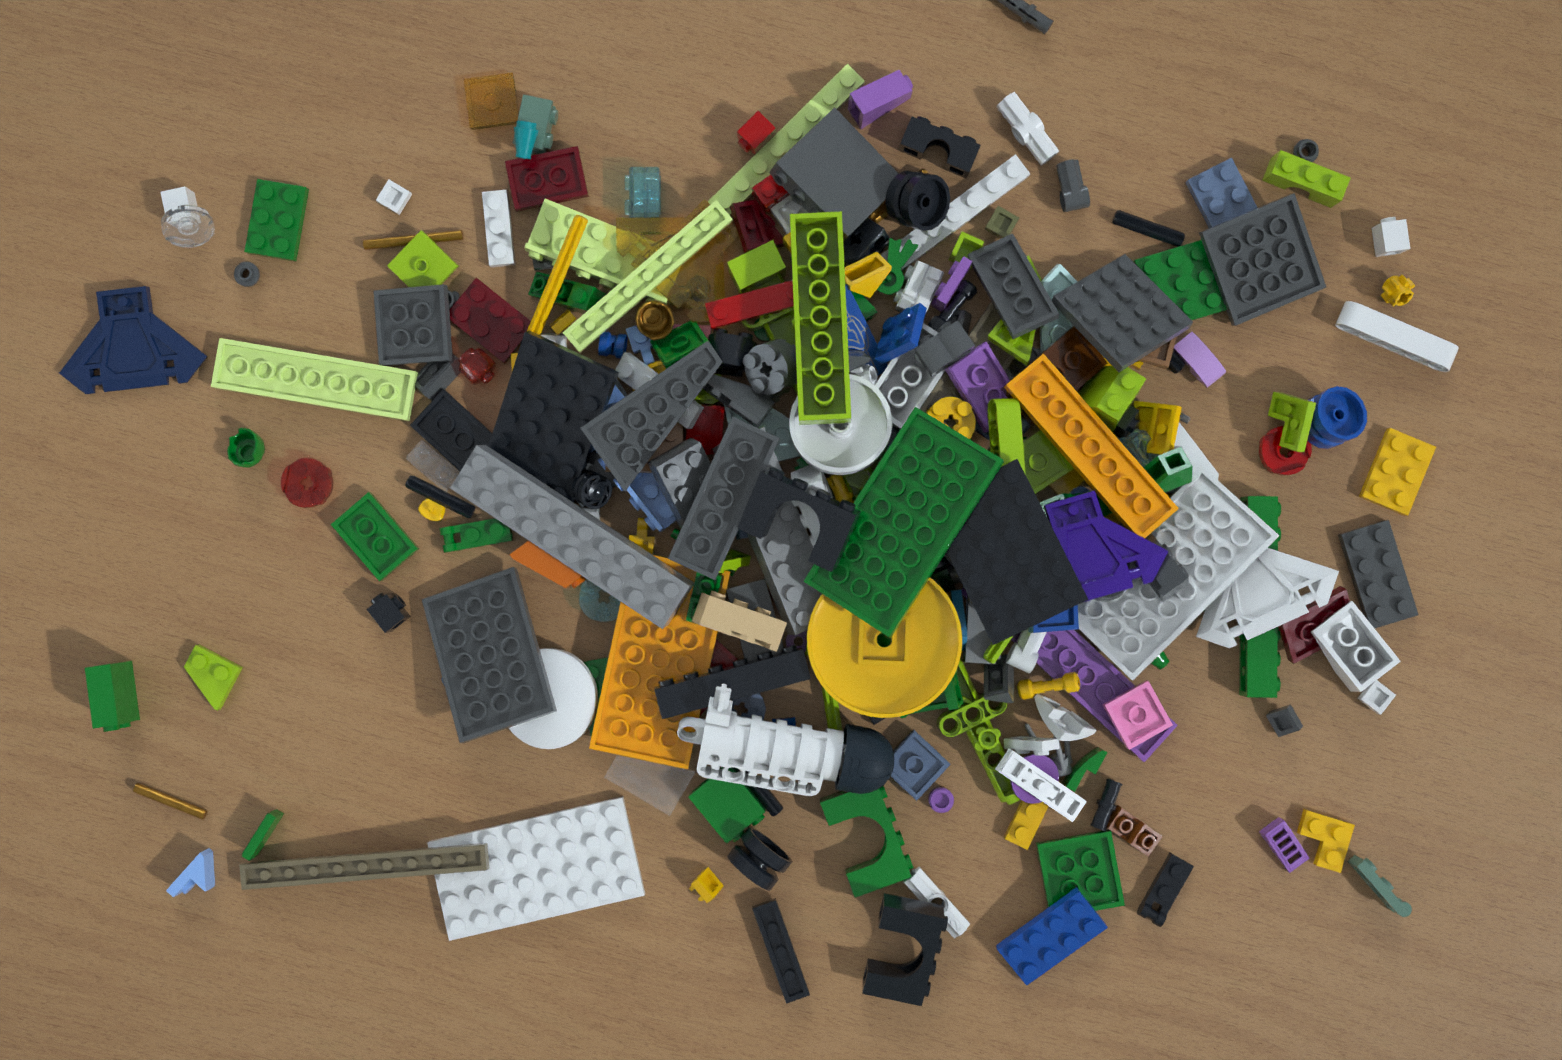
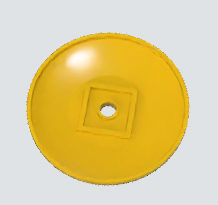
[807,578,962,718]

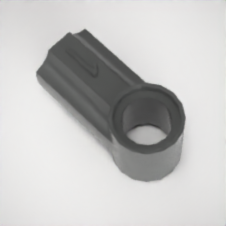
[1056,159,1090,212]

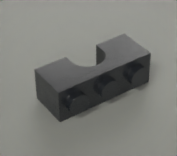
[898,116,981,179]

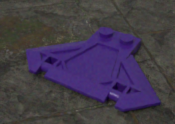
[1044,490,1168,602]

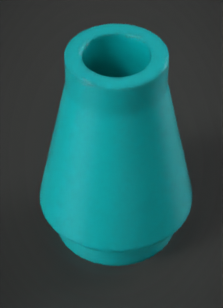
[513,121,539,159]

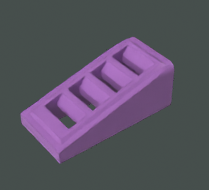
[1259,817,1310,873]

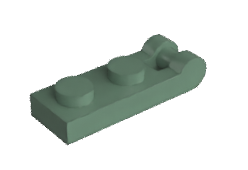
[1347,855,1412,917]

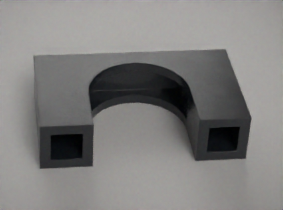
[738,467,861,572]
[862,893,948,1006]

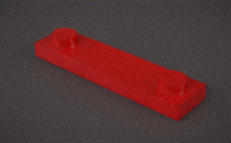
[705,280,794,329]

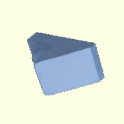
[166,848,215,897]

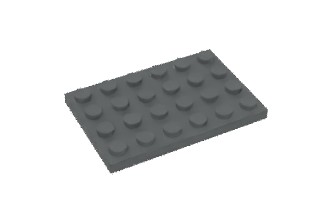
[422,567,557,743]

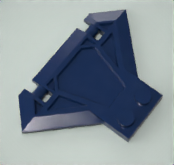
[59,286,208,394]

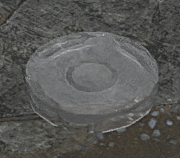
[161,205,215,248]

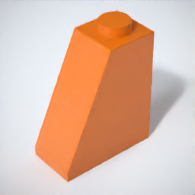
[509,540,586,589]

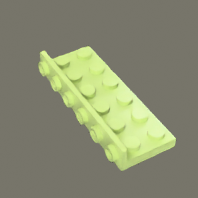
[524,199,681,305]

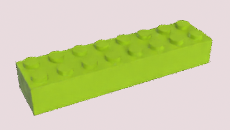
[790,211,851,425]

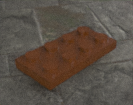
[1000,326,1108,427]

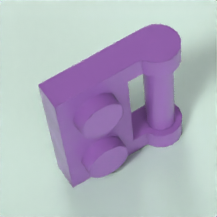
[931,256,972,312]

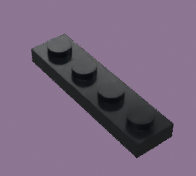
[752,898,810,1004]

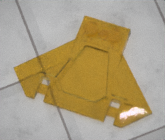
[616,199,739,322]

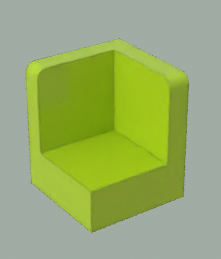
[948,232,984,270]

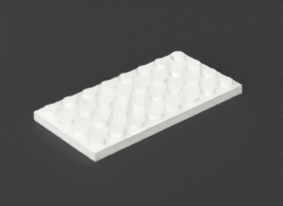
[1078,467,1279,681]
[427,796,645,941]

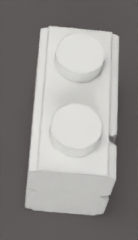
[893,261,944,315]

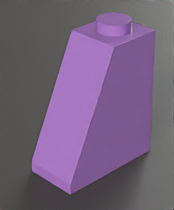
[848,70,913,129]

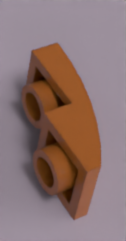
[1107,805,1163,857]

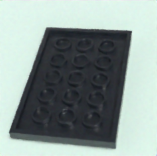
[488,330,619,503]
[946,459,1089,645]

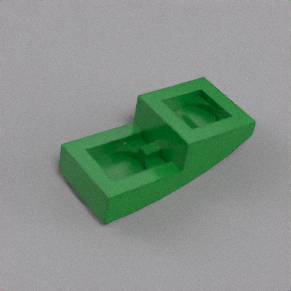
[1061,747,1108,792]

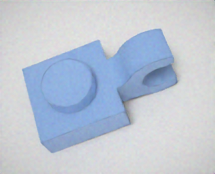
[626,325,655,365]

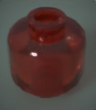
[458,348,496,385]

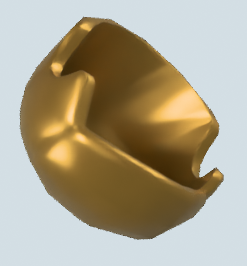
[635,300,674,340]

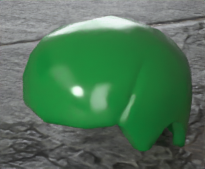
[227,428,265,468]

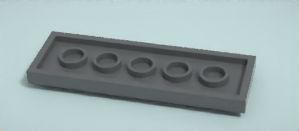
[668,417,780,580]

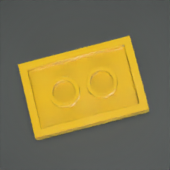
[1359,428,1436,516]

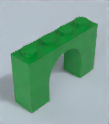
[820,785,914,898]

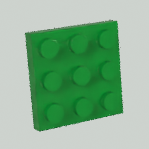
[1133,240,1227,321]
[1036,829,1125,911]

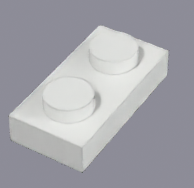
[1004,736,1059,756]

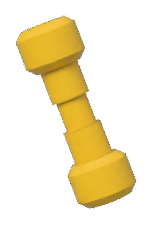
[1017,672,1080,700]

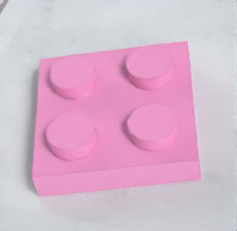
[1102,680,1173,750]

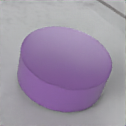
[928,787,954,813]

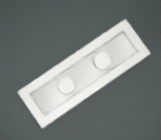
[482,190,515,268]

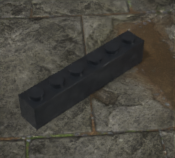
[654,645,811,719]

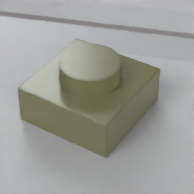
[985,206,1019,239]

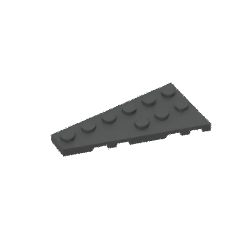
[581,341,722,491]

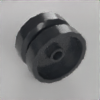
[885,170,950,230]
[727,827,793,891]

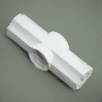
[997,92,1059,165]
[903,867,970,938]

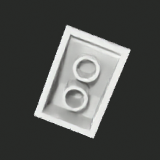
[1311,601,1401,692]

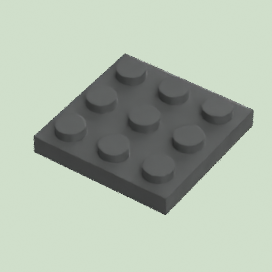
[373,284,453,366]

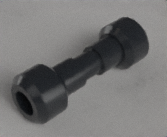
[928,280,977,333]

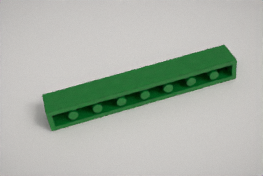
[1239,496,1281,698]

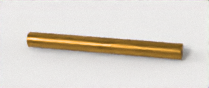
[363,230,464,250]

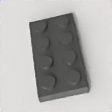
[968,234,1059,339]
[1338,520,1419,629]

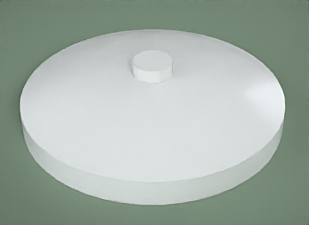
[789,374,892,475]
[509,648,598,749]

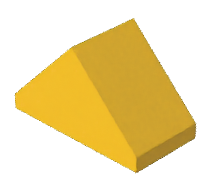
[845,252,892,298]

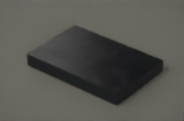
[410,389,492,471]

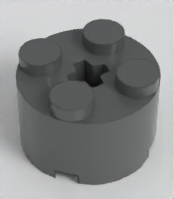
[743,339,797,395]

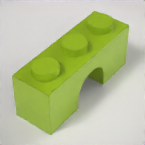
[1262,150,1351,208]

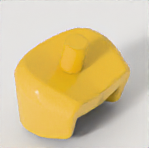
[418,498,445,522]

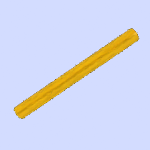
[527,215,588,335]

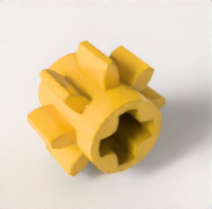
[1381,275,1415,307]

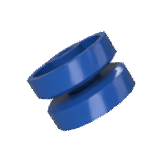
[1307,386,1367,449]

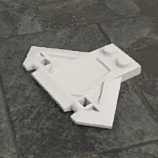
[1196,548,1339,648]

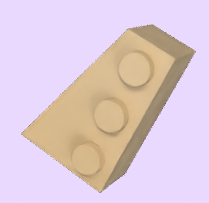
[692,591,787,652]

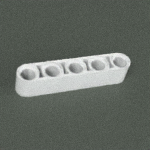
[1335,301,1459,372]

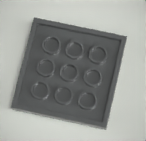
[1199,193,1326,326]
[1052,254,1193,372]

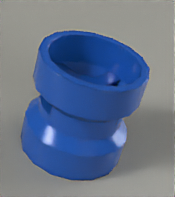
[598,331,628,359]

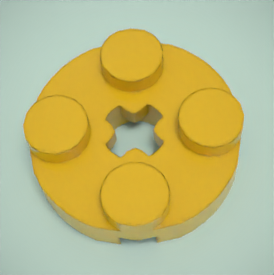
[926,397,976,439]

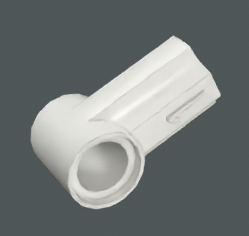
[1006,629,1046,674]

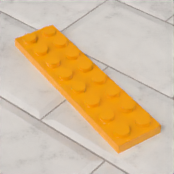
[1004,354,1179,538]

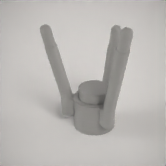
[1024,723,1073,777]

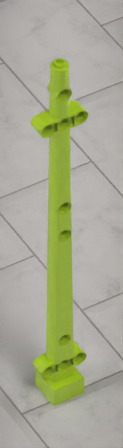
[727,240,1020,805]

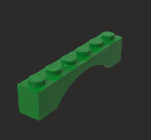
[1040,447,1193,517]

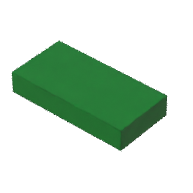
[242,809,284,861]

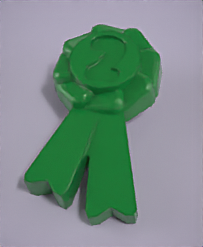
[877,238,918,295]

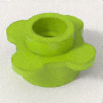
[975,727,1001,754]

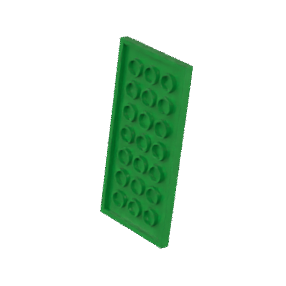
[804,407,1004,638]

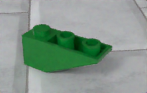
[528,271,606,314]

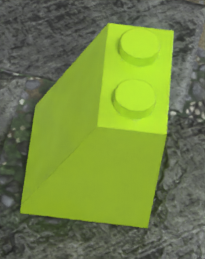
[1078,366,1146,432]

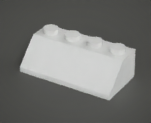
[875,323,945,430]

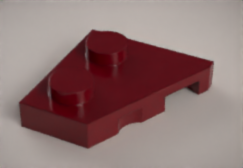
[730,200,785,254]

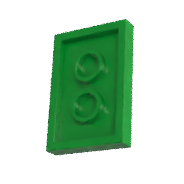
[244,179,309,262]
[331,492,419,581]

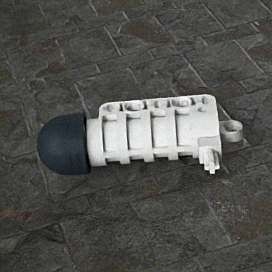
[677,684,894,796]

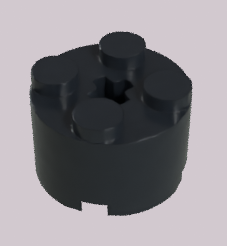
[708,328,757,377]

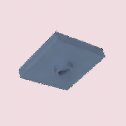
[891,729,951,801]

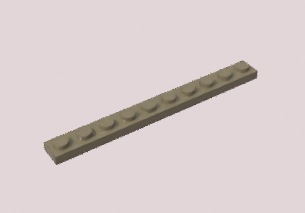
[239,843,490,890]

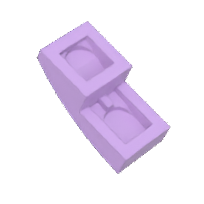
[1173,332,1226,388]

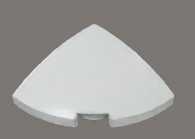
[1034,694,1097,741]

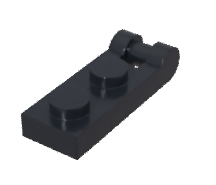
[1137,852,1194,927]

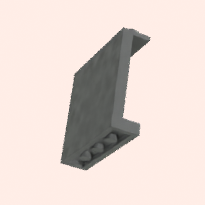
[769,107,899,242]

